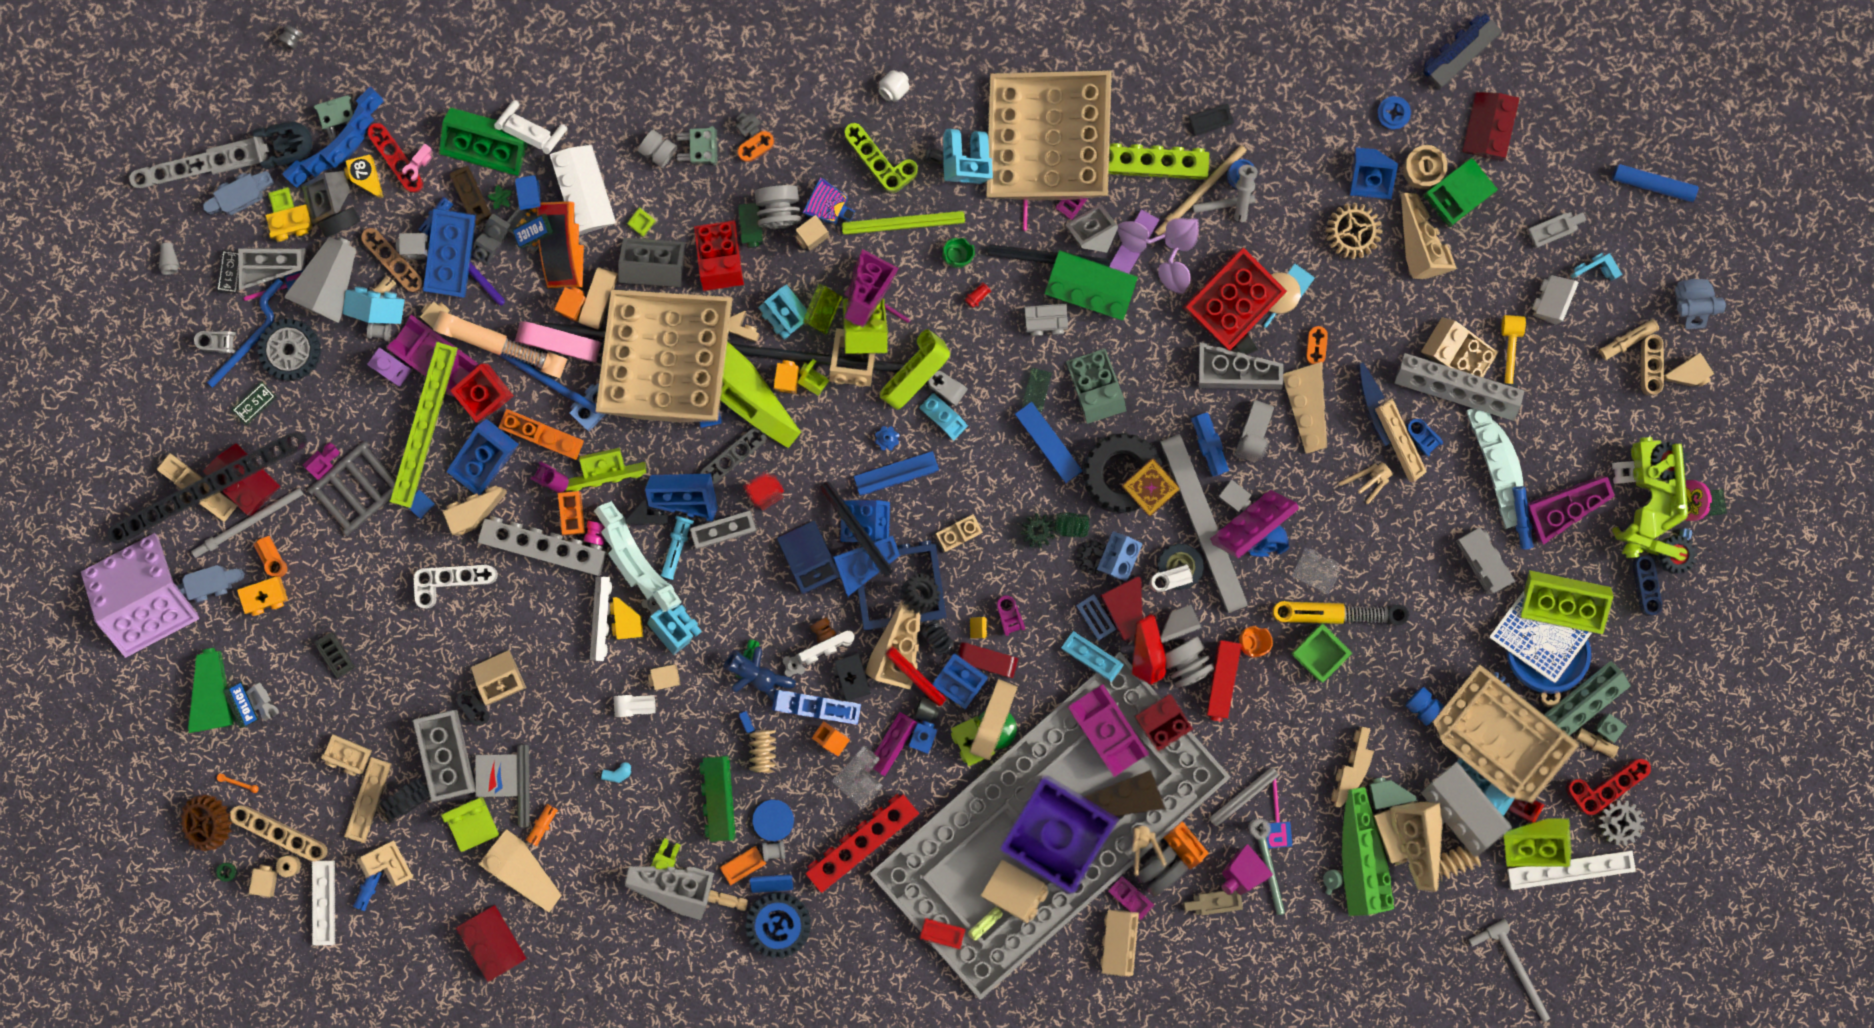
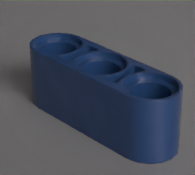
[1633,555,1662,616]

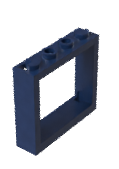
[858,541,947,631]

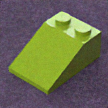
[1504,819,1572,867]

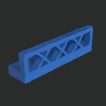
[854,451,939,496]

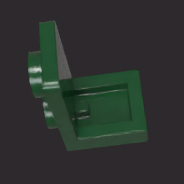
[738,203,764,248]

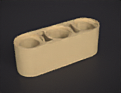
[579,267,618,330]
[1641,334,1664,396]

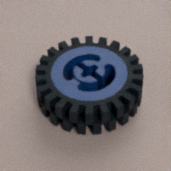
[746,892,811,958]

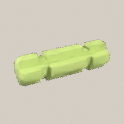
[968,907,1003,940]

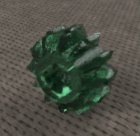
[1054,512,1090,538]
[1020,513,1056,549]

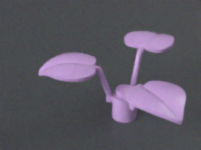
[1117,218,1198,294]

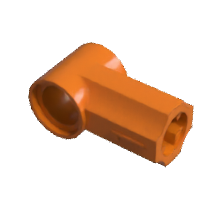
[253,536,287,577]

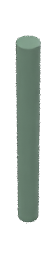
[1257,837,1285,915]

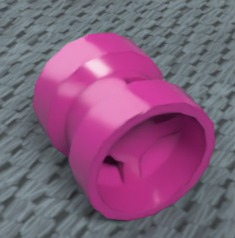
[583,521,605,546]

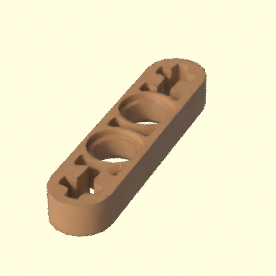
[361,228,423,293]

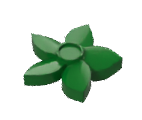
[487,185,512,210]

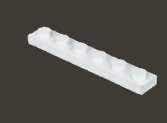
[1507,850,1636,890]

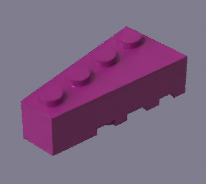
[845,249,899,328]
[1528,475,1614,545]

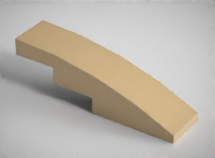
[157,453,237,522]

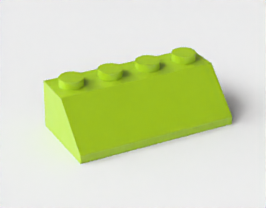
[1521,570,1613,634]

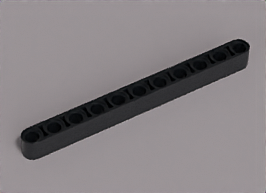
[107,431,307,544]

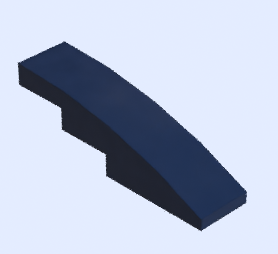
[1357,362,1391,447]

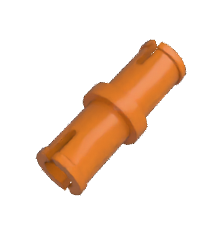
[526,804,558,846]

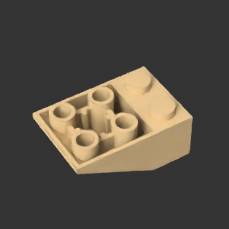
[1421,317,1498,377]
[443,486,507,536]

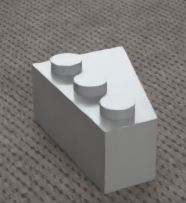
[238,248,306,290]
[1456,528,1515,595]

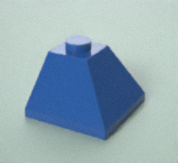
[1350,147,1398,199]

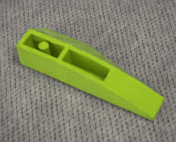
[720,342,801,448]

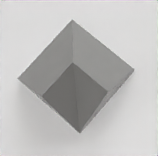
[1065,204,1118,253]
[1160,605,1201,642]

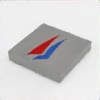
[475,754,518,797]

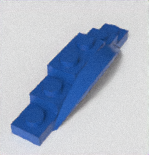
[282,86,385,188]

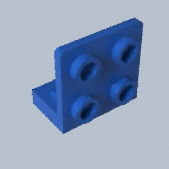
[840,500,890,542]

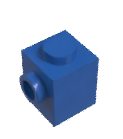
[909,720,937,754]

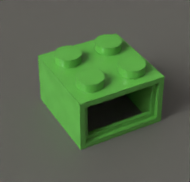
[1291,624,1352,683]

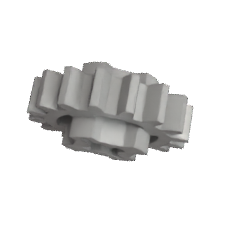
[1598,800,1645,845]

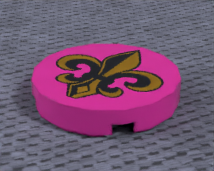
[1685,480,1712,521]

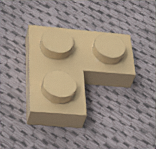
[357,841,413,888]

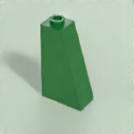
[188,648,234,733]

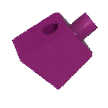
[1222,844,1274,895]

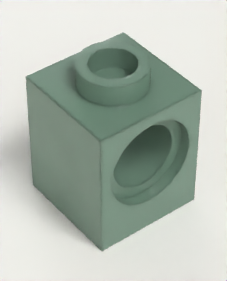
[1593,714,1626,743]

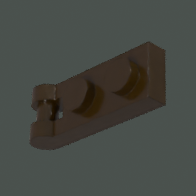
[449,165,492,226]

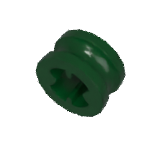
[216,862,237,882]

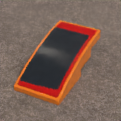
[537,201,584,288]

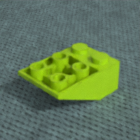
[843,299,888,353]

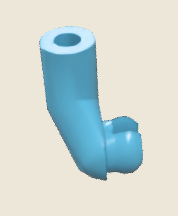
[601,762,631,783]

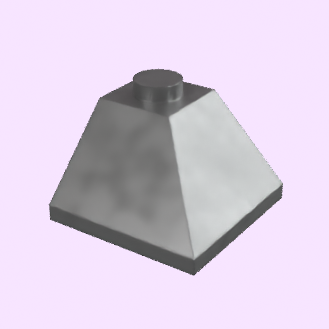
[302,171,350,225]

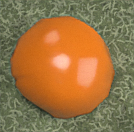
[1239,626,1273,657]

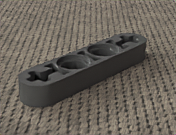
[700,427,767,485]

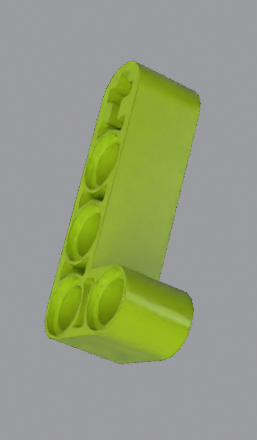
[845,123,918,193]
[880,329,950,410]

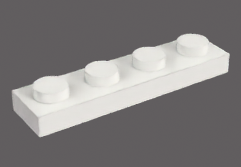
[590,577,612,661]
[312,861,335,945]

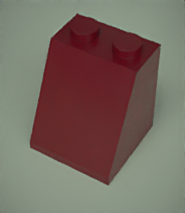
[1100,576,1143,642]

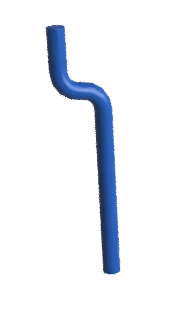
[207,278,284,388]
[498,352,597,414]

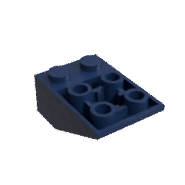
[777,520,841,595]

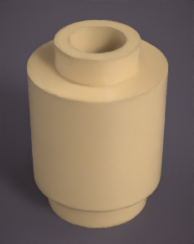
[276,855,301,877]

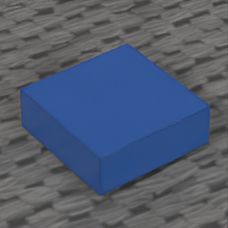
[408,490,435,519]
[739,711,755,733]

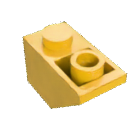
[610,597,643,640]

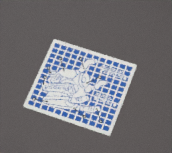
[1490,591,1592,683]

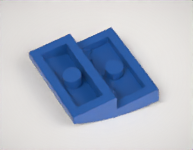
[932,653,988,709]

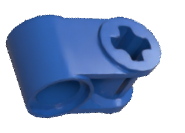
[1405,418,1443,457]

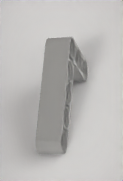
[1235,400,1274,463]

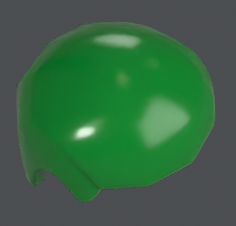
[942,238,975,269]

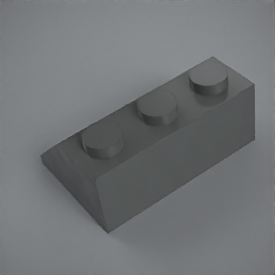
[618,237,685,287]

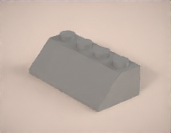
[1421,763,1512,858]

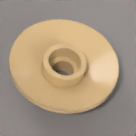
[1269,273,1301,314]

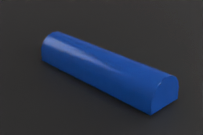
[1612,164,1699,203]

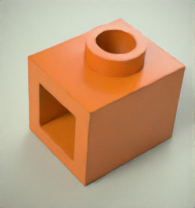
[812,721,850,757]

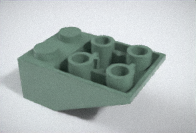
[1066,349,1126,424]

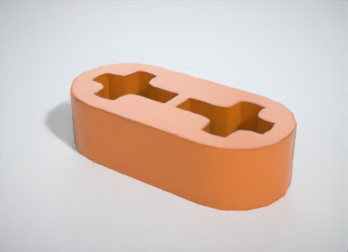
[738,131,774,162]
[1306,326,1328,365]

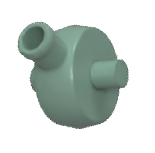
[1323,870,1343,895]

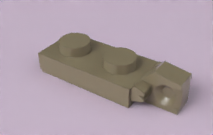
[1183,890,1243,915]

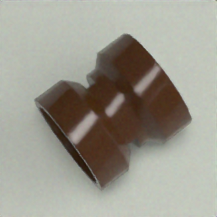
[810,617,837,644]

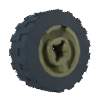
[1157,544,1204,590]

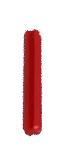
[885,647,946,706]

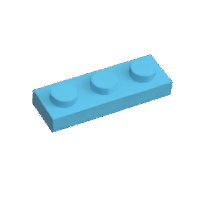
[1061,631,1124,682]

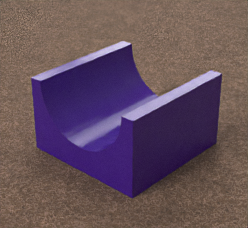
[1000,775,1120,894]

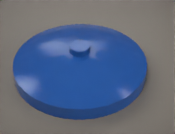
[1507,639,1591,693]

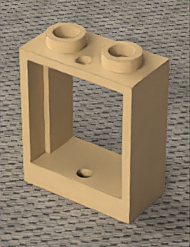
[829,328,875,387]

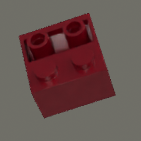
[1134,694,1193,752]

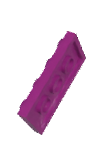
[1210,490,1299,558]

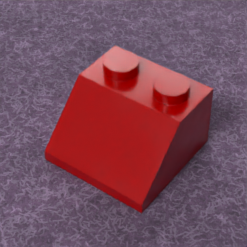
[450,364,514,423]

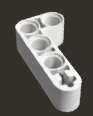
[414,565,498,609]

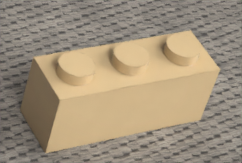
[1101,910,1139,976]

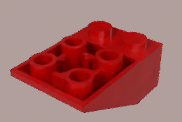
[694,220,744,291]

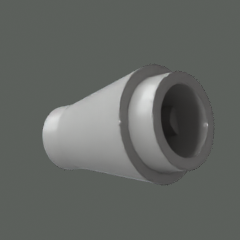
[159,243,180,275]

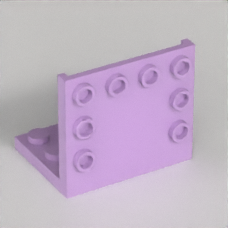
[81,533,199,658]

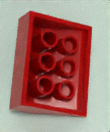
[1182,247,1287,351]

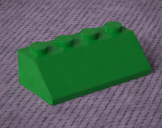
[439,107,528,176]
[1045,250,1138,320]
[700,756,736,842]

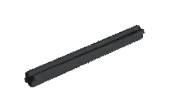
[987,244,1110,267]
[820,481,893,577]

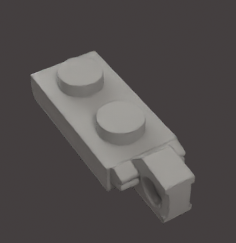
[1528,212,1587,249]

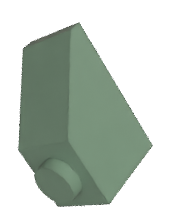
[1368,777,1417,809]

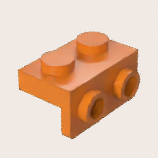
[1164,821,1209,870]

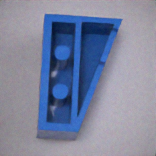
[645,474,718,522]

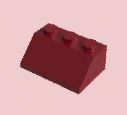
[1462,92,1520,161]
[203,443,281,516]
[456,905,527,982]

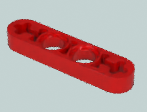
[368,123,423,193]

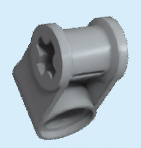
[194,331,236,354]
[928,371,968,406]

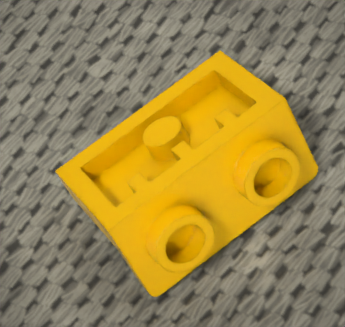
[266,204,313,242]

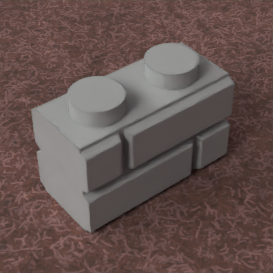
[1024,304,1068,337]

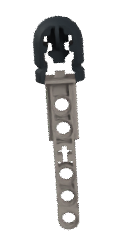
[130,121,312,188]

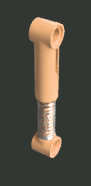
[433,311,567,378]

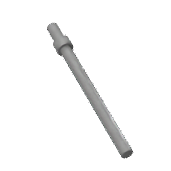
[191,487,304,558]

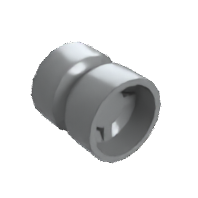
[638,130,677,168]

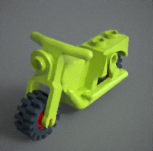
[1612,437,1698,574]

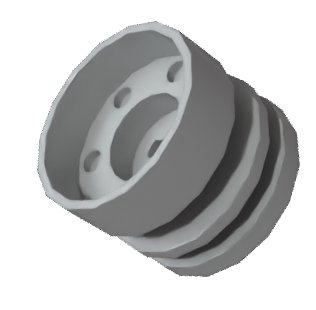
[755,185,801,229]
[1165,636,1215,688]

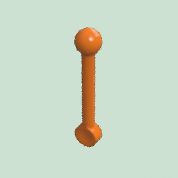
[217,774,259,793]

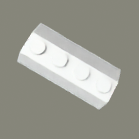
[550,145,616,235]

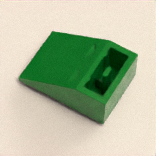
[1424,158,1498,228]

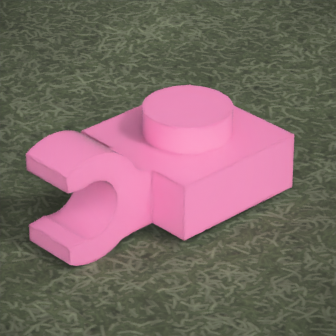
[402,144,432,182]

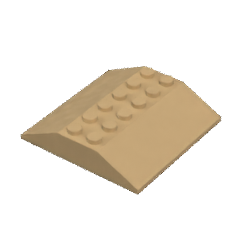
[987,71,1112,200]
[596,290,732,422]

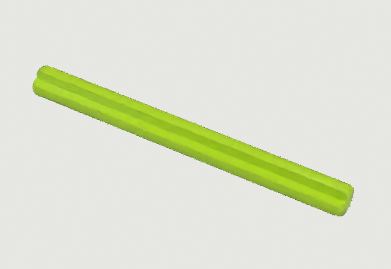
[842,211,965,235]

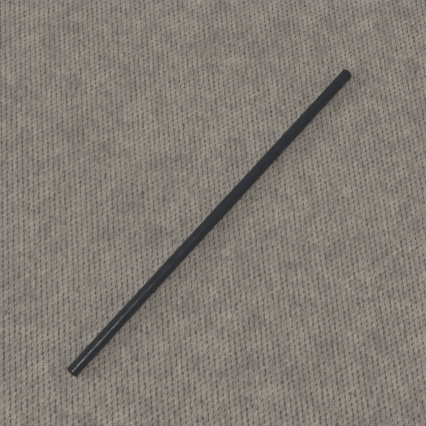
[541,322,906,373]

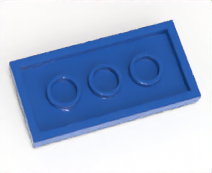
[423,208,476,297]

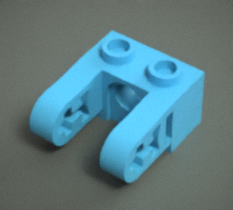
[943,129,993,184]

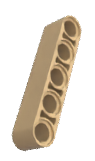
[230,806,327,862]

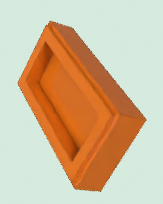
[720,846,766,885]

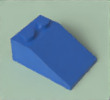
[446,419,519,495]

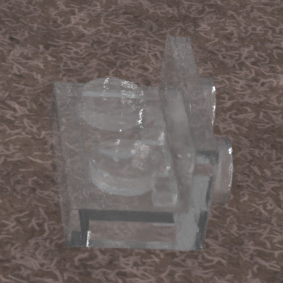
[1291,548,1341,594]

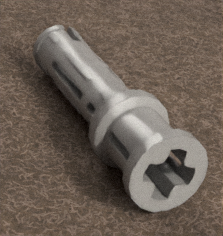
[1234,165,1257,222]
[1248,819,1270,839]

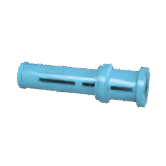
[660,515,694,580]

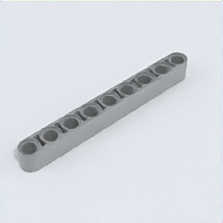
[1160,434,1248,613]

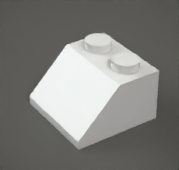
[1532,275,1579,325]

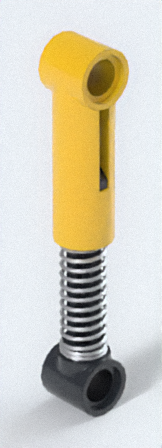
[1272,601,1409,626]

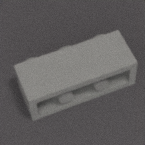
[690,511,757,549]

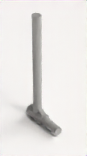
[1468,919,1550,1022]

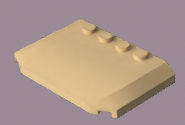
[1433,665,1579,802]

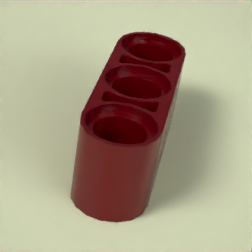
[957,642,1019,678]

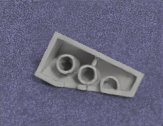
[624,867,714,920]

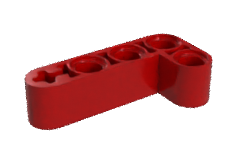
[1566,759,1651,815]

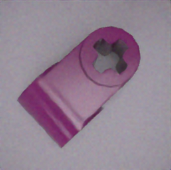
[530,461,569,493]
[997,595,1026,637]

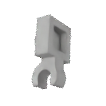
[245,683,279,721]

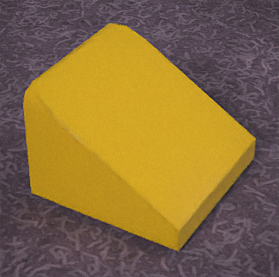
[970,617,987,638]

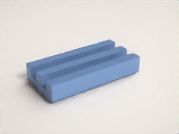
[1076,595,1116,641]

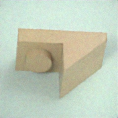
[728,311,760,343]

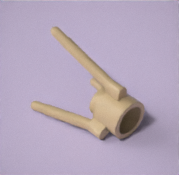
[1338,462,1392,504]
[1132,826,1166,875]

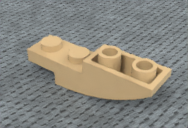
[1331,727,1374,808]

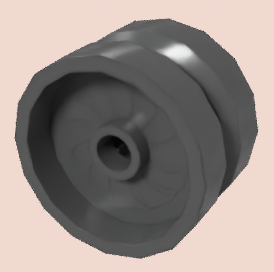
[1134,846,1188,898]

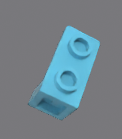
[1570,253,1622,281]
[920,393,968,441]

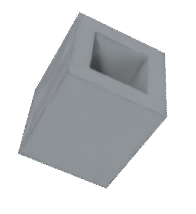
[1217,480,1251,512]

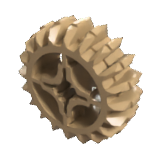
[1326,203,1382,259]

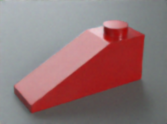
[1132,614,1166,685]

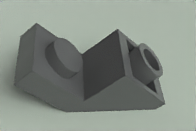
[471,214,510,265]

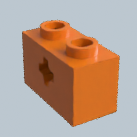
[554,286,586,323]
[558,491,585,536]

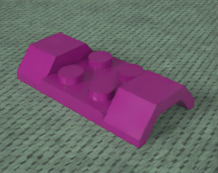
[387,315,478,397]
[1068,684,1149,777]

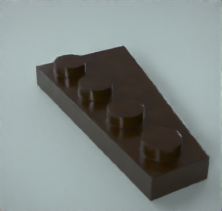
[1085,770,1166,816]

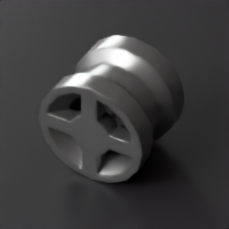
[278,24,304,49]

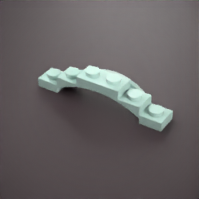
[1466,408,1523,529]
[594,501,681,612]

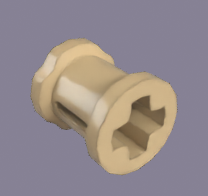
[1541,692,1560,707]

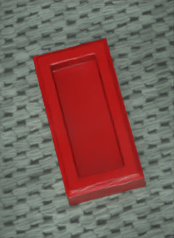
[920,918,965,949]

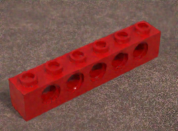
[806,793,919,893]

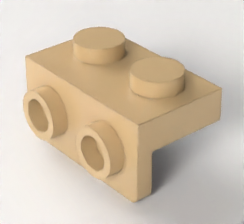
[321,735,372,776]

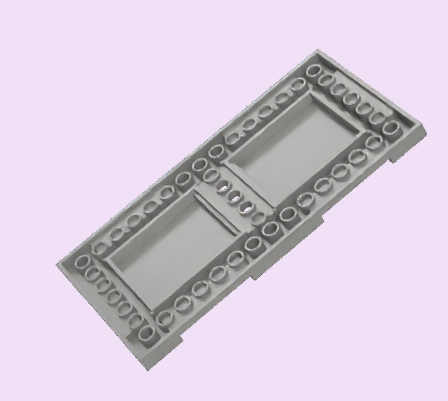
[870,652,1231,1000]

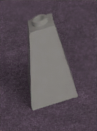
[284,237,356,323]

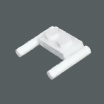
[494,100,567,154]

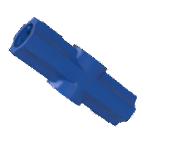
[1191,412,1229,477]

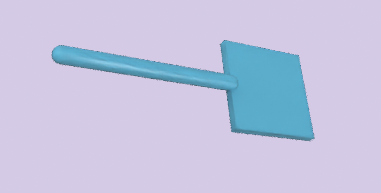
[1263,264,1315,328]

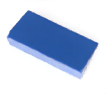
[750,874,793,893]

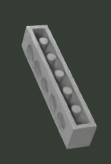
[1395,353,1524,421]
[478,516,607,576]

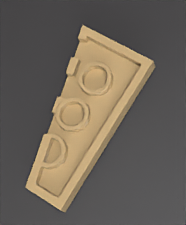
[1283,362,1327,454]

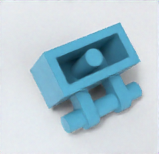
[758,285,812,340]
[647,605,702,655]

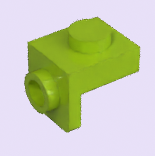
[798,359,829,396]

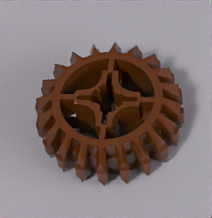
[179,794,233,851]

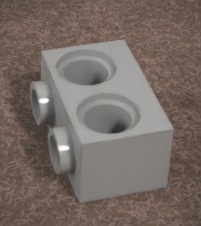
[396,233,430,259]

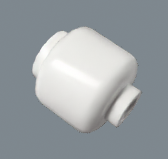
[879,70,909,101]

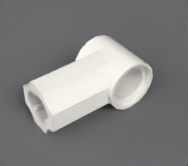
[1149,565,1193,592]
[614,695,656,717]

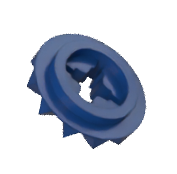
[1378,96,1411,129]

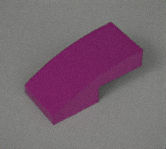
[1108,876,1155,920]

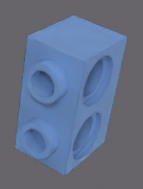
[570,383,606,431]
[1097,531,1142,582]

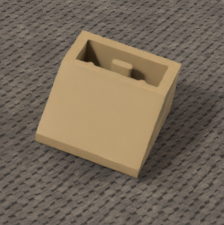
[471,650,526,705]

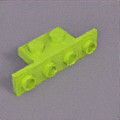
[565,448,646,492]

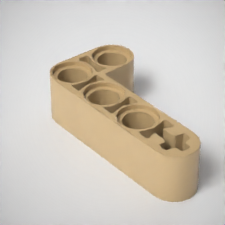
[970,679,1018,760]

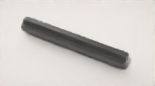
[517,745,530,827]

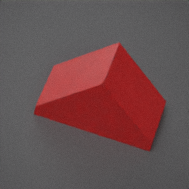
[1508,798,1544,823]

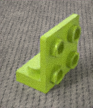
[442,797,499,852]

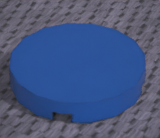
[752,799,794,841]

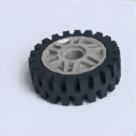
[257,319,321,381]

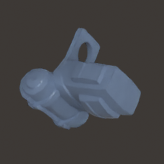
[1675,279,1726,329]

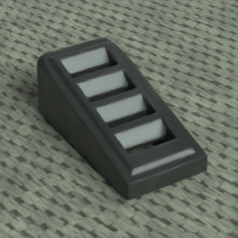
[314,632,355,679]

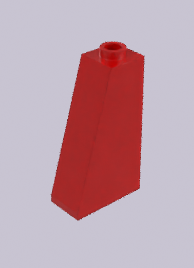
[1206,641,1242,722]

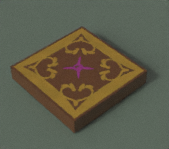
[1122,458,1181,517]

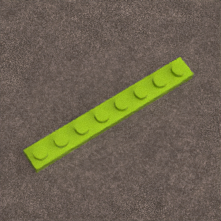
[390,342,458,508]

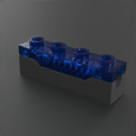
[1422,13,1502,90]

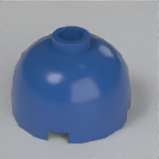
[1248,525,1289,557]

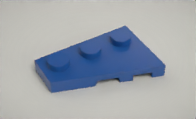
[834,536,900,596]

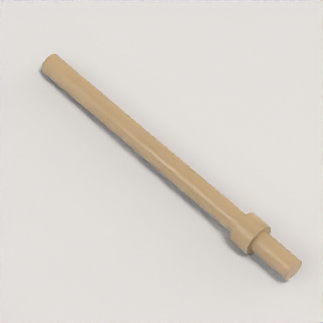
[1154,145,1247,236]

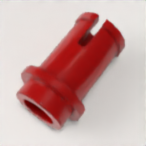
[964,282,991,308]

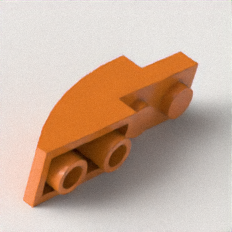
[498,409,584,460]

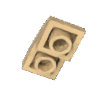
[934,514,983,553]

